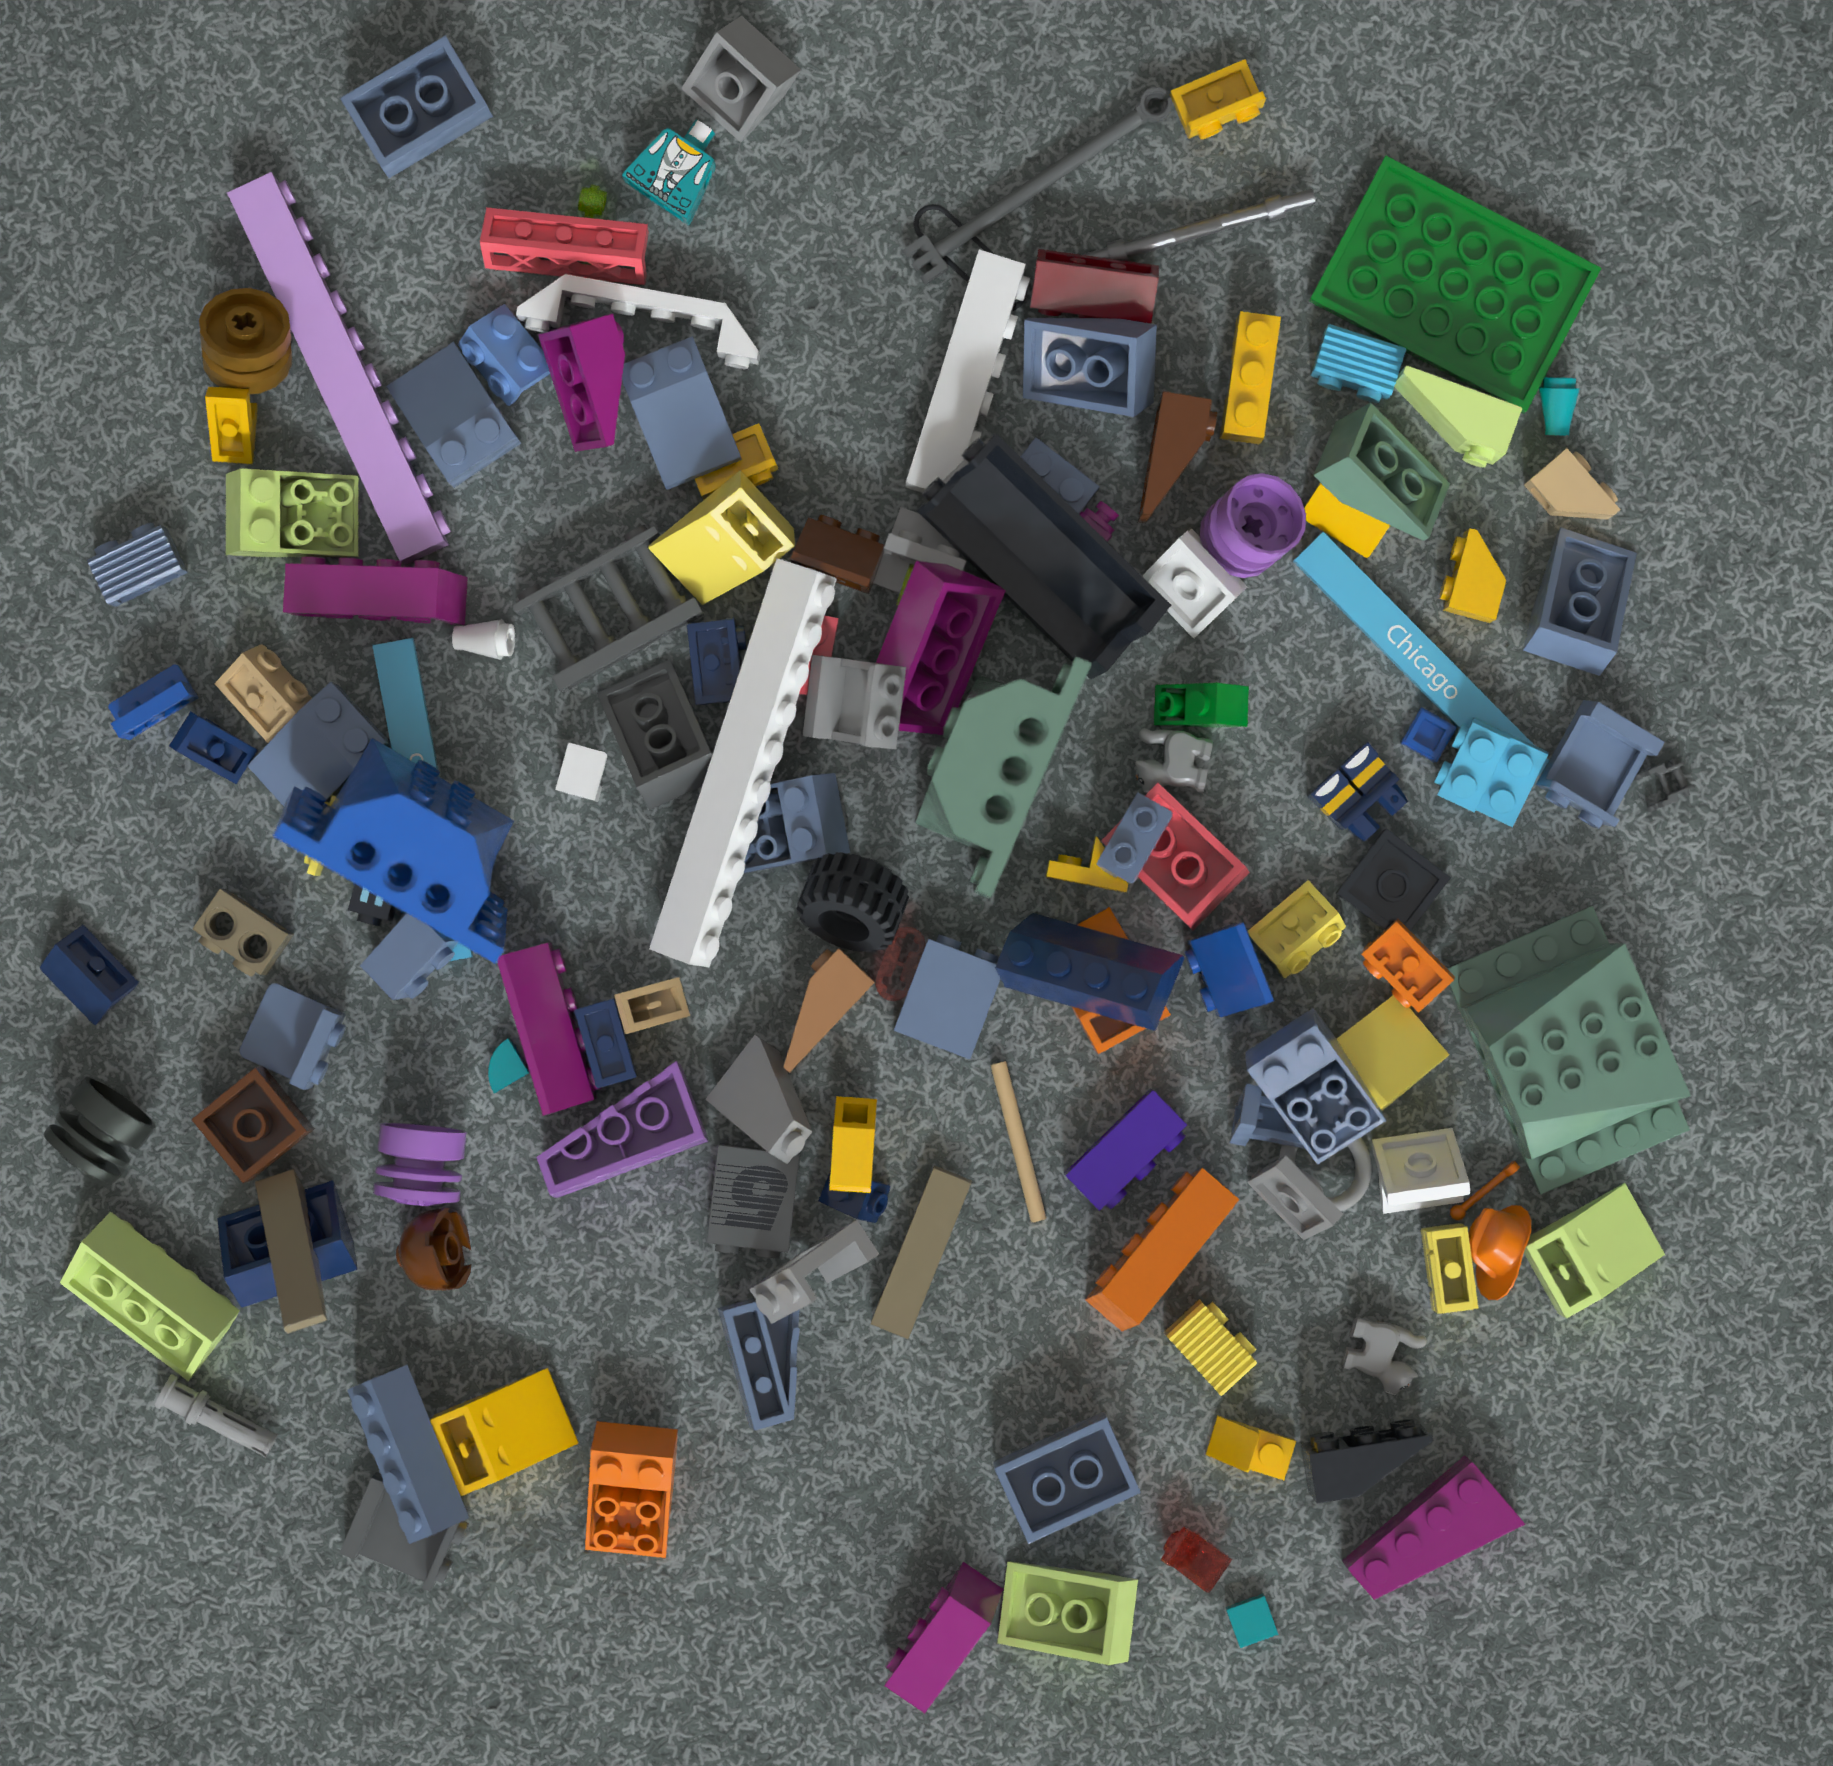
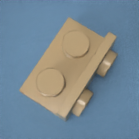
[215,644,312,743]

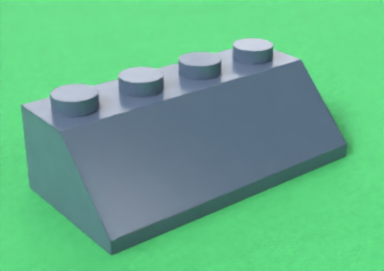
[347,1365,469,1544]

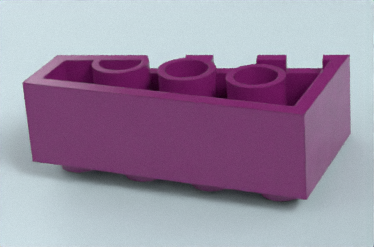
[1342,1455,1525,1600]

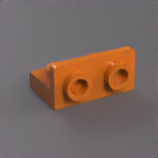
[1361,918,1455,1013]

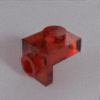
[1161,1527,1233,1593]

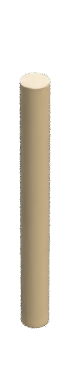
[990,1061,1047,1223]

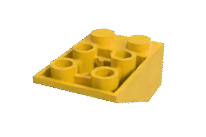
[430,1368,579,1496]

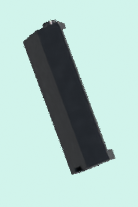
[916,433,1172,680]

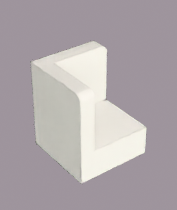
[555,742,608,802]

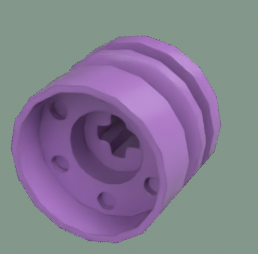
[1200,473,1306,578]
[373,1123,467,1206]

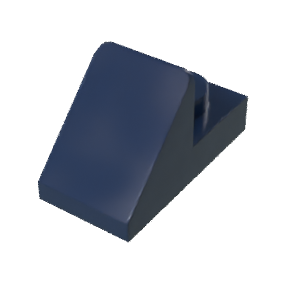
[169,711,257,784]

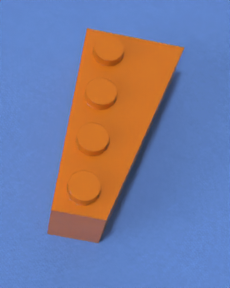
[1085,1168,1240,1331]

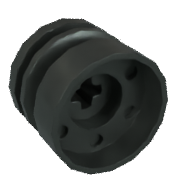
[43,1077,156,1184]

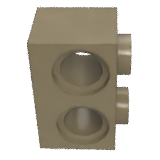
[193,889,294,977]

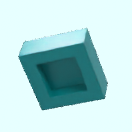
[1225,1594,1279,1648]

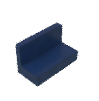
[40,925,139,1025]
[574,998,637,1089]

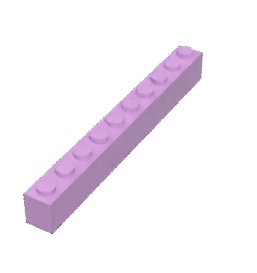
[227,172,451,565]

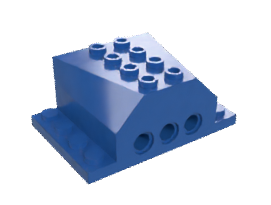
[273,738,514,964]

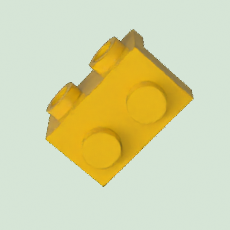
[1169,59,1266,139]
[695,423,778,500]

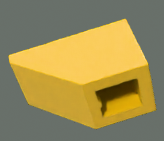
[1439,528,1506,623]
[830,1096,877,1193]

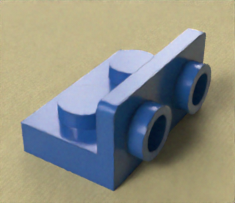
[108,664,199,740]

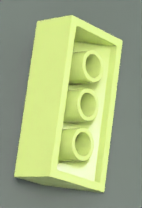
[60,1211,240,1382]

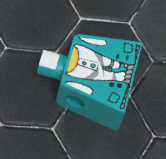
[622,120,716,226]

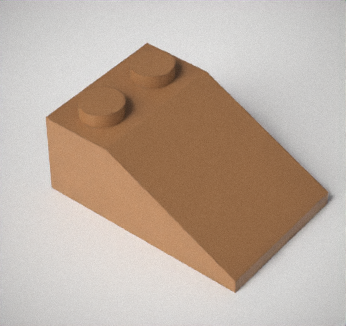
[784,948,876,1073]

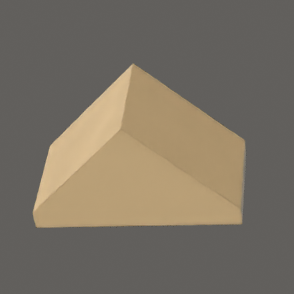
[614,977,690,1034]

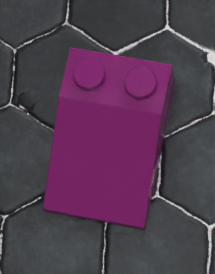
[538,313,625,452]

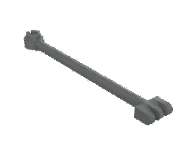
[903,87,1172,285]

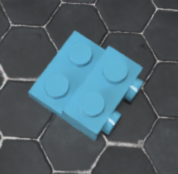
[1434,718,1549,827]

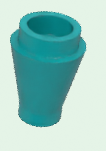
[1539,377,1580,435]

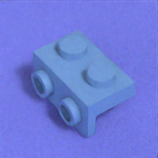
[458,304,550,406]

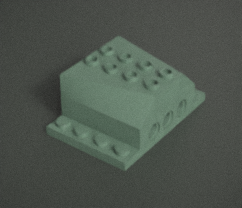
[915,657,1092,899]
[1447,906,1691,1194]

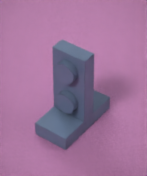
[1230,1084,1306,1149]

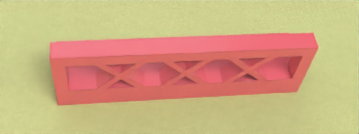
[480,207,649,285]

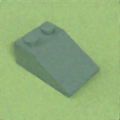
[1313,403,1450,541]

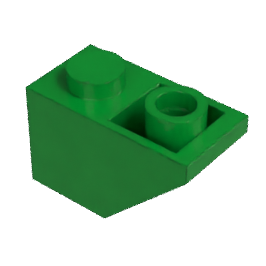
[1154,683,1249,728]

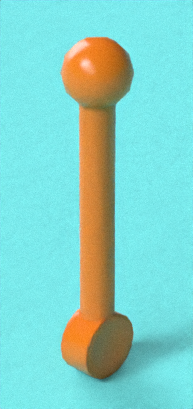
[1450,1161,1520,1221]

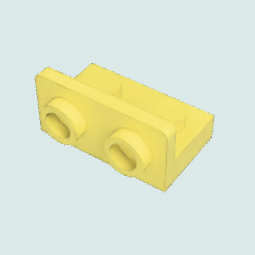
[1247,880,1346,978]

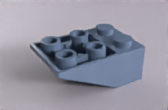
[744,773,850,873]
[1245,1008,1386,1165]

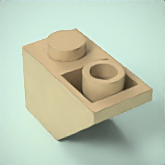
[1524,448,1621,520]

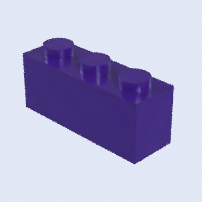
[1064,1088,1187,1211]

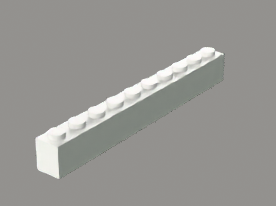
[649,558,837,967]

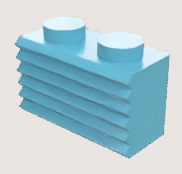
[1310,324,1406,403]

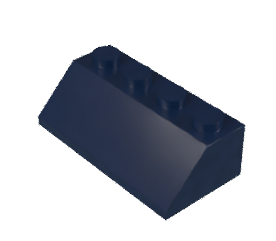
[995,913,1184,1031]

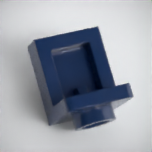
[818,1170,890,1223]

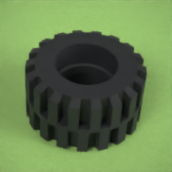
[796,852,909,953]

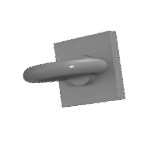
[1247,1137,1372,1240]

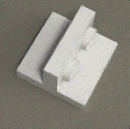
[1142,529,1247,639]
[1372,1128,1470,1214]

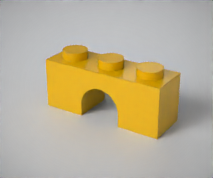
[1220,311,1281,444]

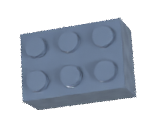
[340,35,493,178]
[993,1412,1141,1544]

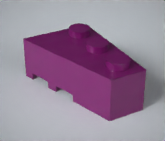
[884,1562,1003,1713]

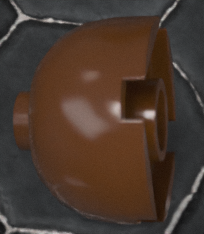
[396,1208,472,1291]

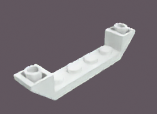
[516,274,760,369]

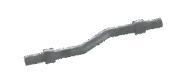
[1082,188,1316,261]

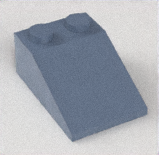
[1023,318,1157,417]
[622,336,742,490]
[386,342,521,488]
[1523,527,1637,676]
[247,682,391,806]

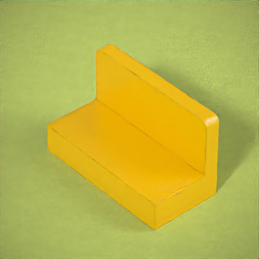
[1304,483,1390,558]

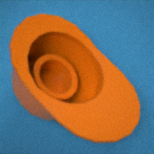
[1468,1205,1531,1300]

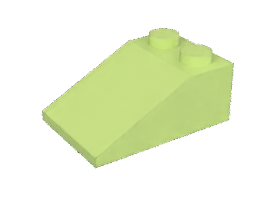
[1394,365,1522,467]
[997,1561,1138,1665]

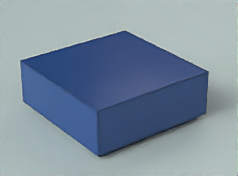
[1400,707,1457,763]

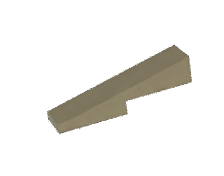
[871,1165,972,1339]
[255,1169,327,1333]

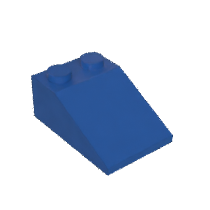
[1184,923,1274,1017]

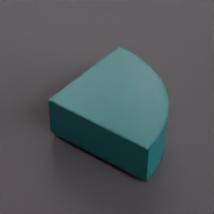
[488,1038,530,1094]

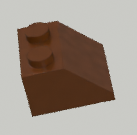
[790,514,885,594]

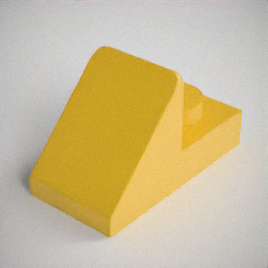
[205,387,258,464]
[1045,836,1128,893]
[1205,1415,1296,1480]

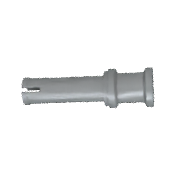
[154,1374,278,1458]

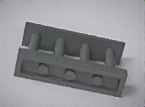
[512,525,704,693]

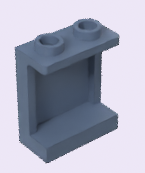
[1536,700,1664,829]
[894,934,1000,1059]

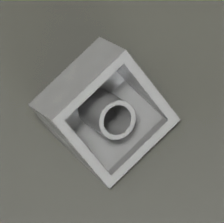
[681,15,801,142]

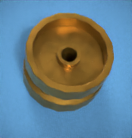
[199,288,292,394]

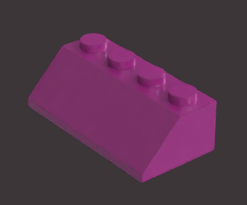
[876,560,1006,735]
[497,943,602,1116]

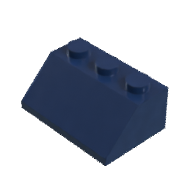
[217,1180,358,1308]

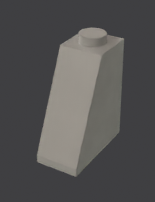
[705,1035,813,1164]

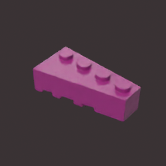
[283,557,468,626]

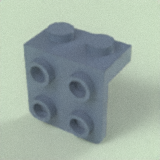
[240,983,346,1090]

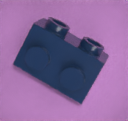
[687,617,747,706]

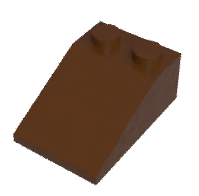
[1138,391,1217,524]

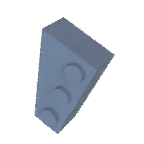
[718,1298,799,1431]

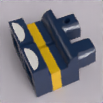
[1307,742,1408,841]

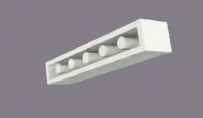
[906,250,1030,493]

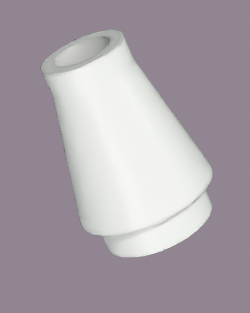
[452,619,515,660]

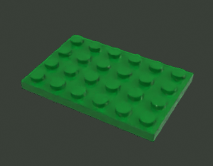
[1309,155,1602,414]

